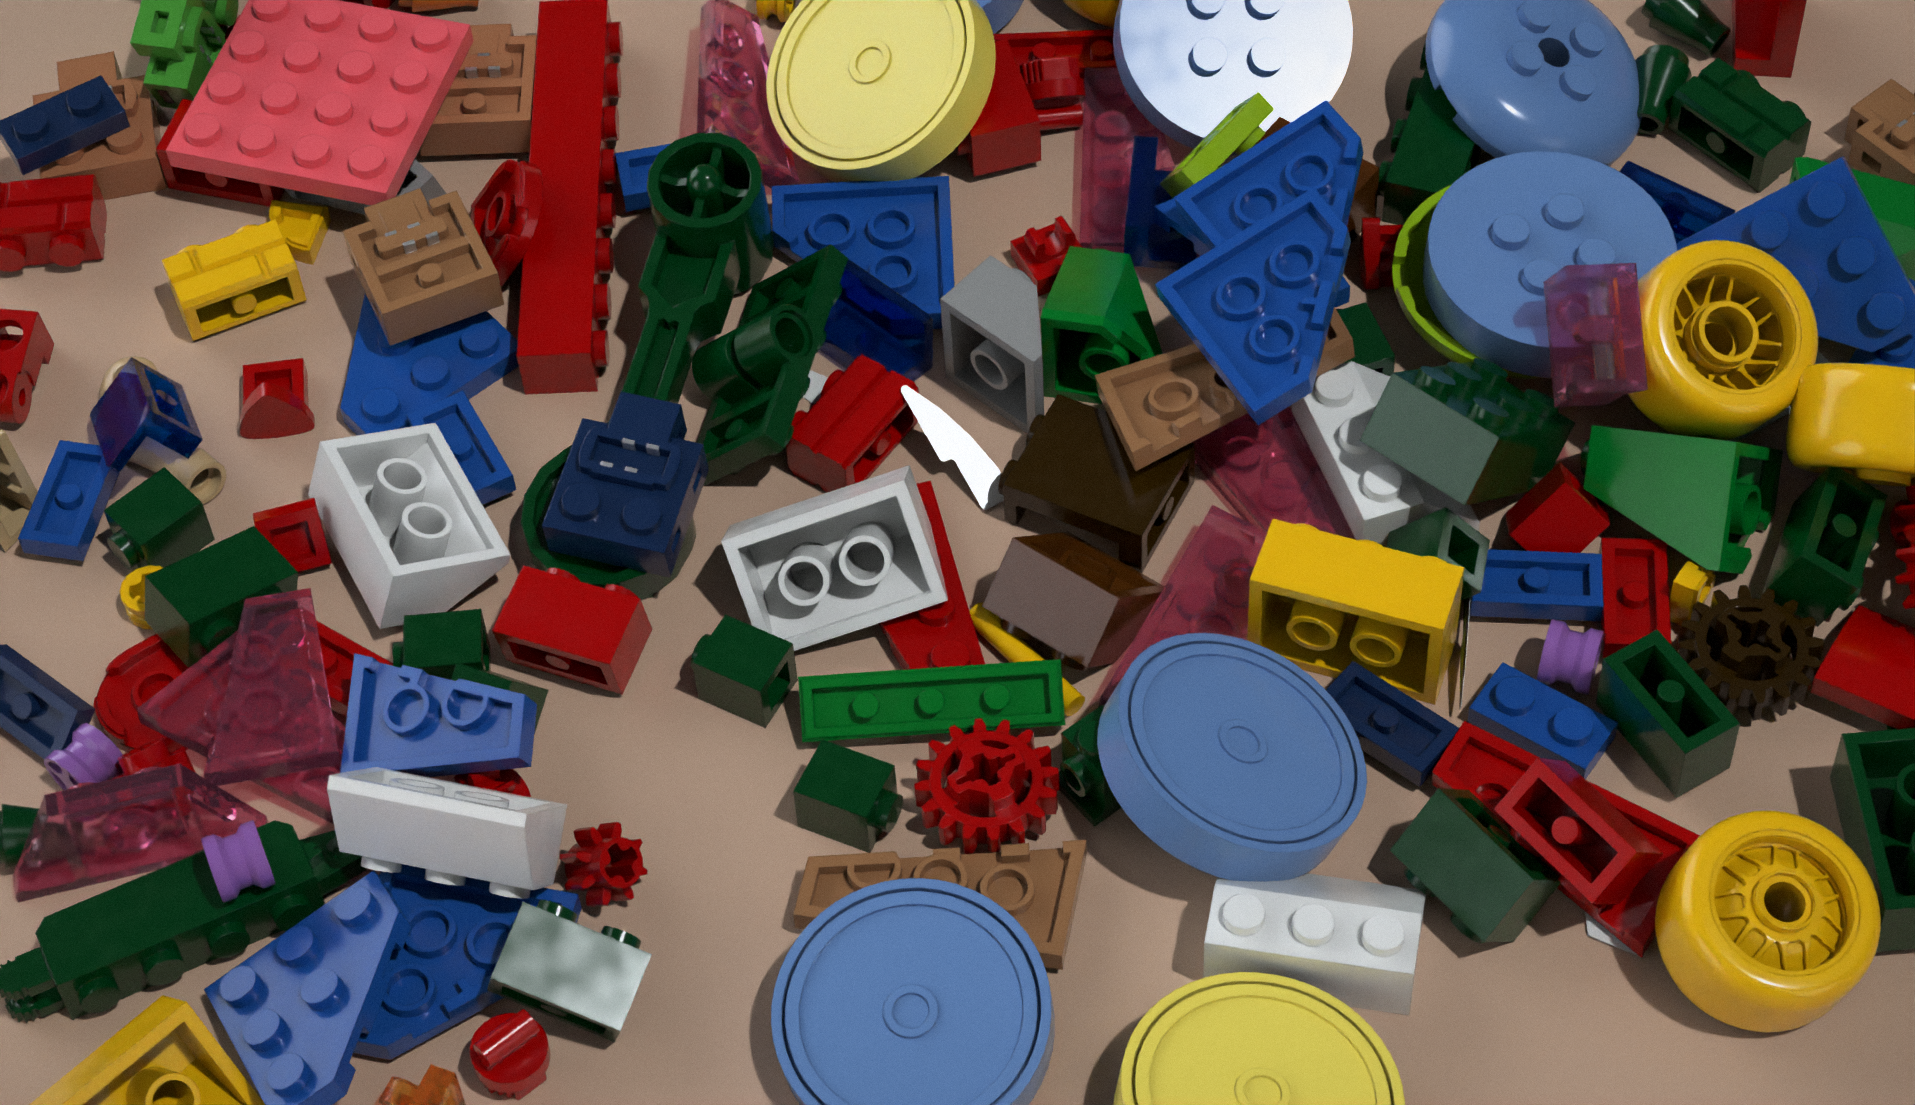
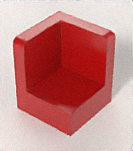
[1505,462,1610,553]

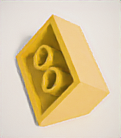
[29,995,265,1105]

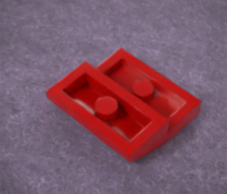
[1810,605,1915,729]

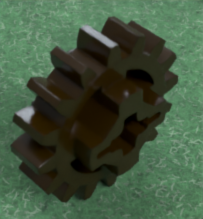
[1678,585,1824,720]

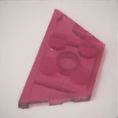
[13,763,268,902]

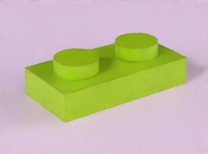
[1160,92,1275,198]

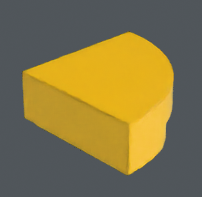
[269,200,331,265]
[1669,560,1716,626]

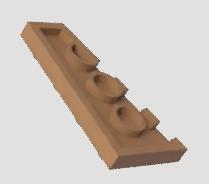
[1095,307,1355,471]
[793,840,1087,970]

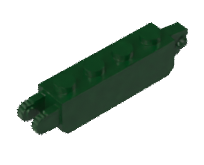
[0,820,366,1023]

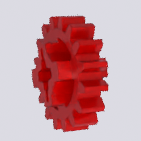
[914,718,1059,854]

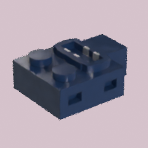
[542,391,709,578]

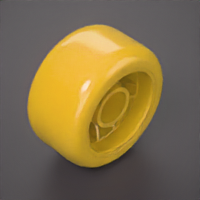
[1612,240,1818,440]
[1786,363,1915,486]
[1655,810,1881,1033]

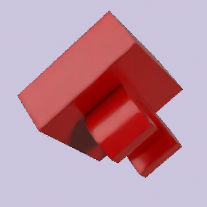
[1010,216,1083,297]
[253,498,332,572]

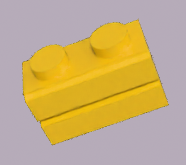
[162,219,307,341]

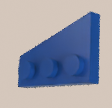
[340,653,537,777]

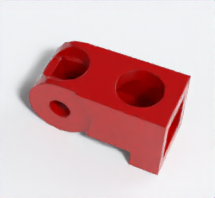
[0,309,54,424]

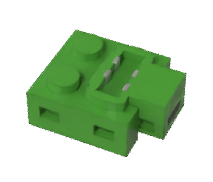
[130,0,238,109]

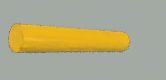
[969,602,1085,716]

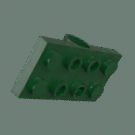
[692,244,848,486]

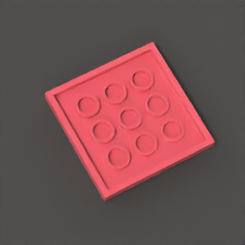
[166,0,474,205]

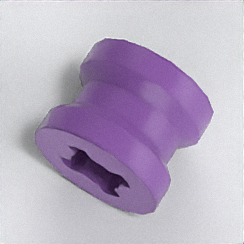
[1537,619,1604,695]
[44,723,123,806]
[201,820,276,903]

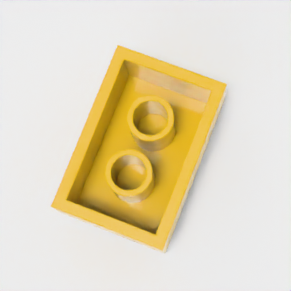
[1247,519,1465,705]

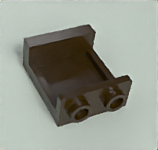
[998,394,1195,573]

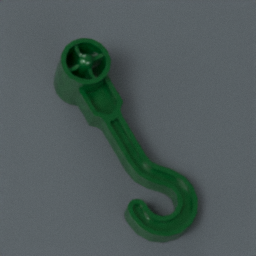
[521,133,774,600]

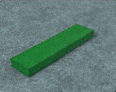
[798,659,1065,742]

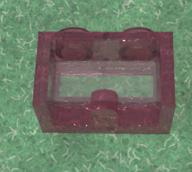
[1543,263,1648,407]

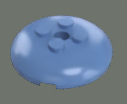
[1425,0,1642,166]

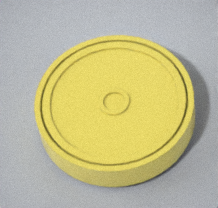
[766,0,996,182]
[1114,972,1405,1105]

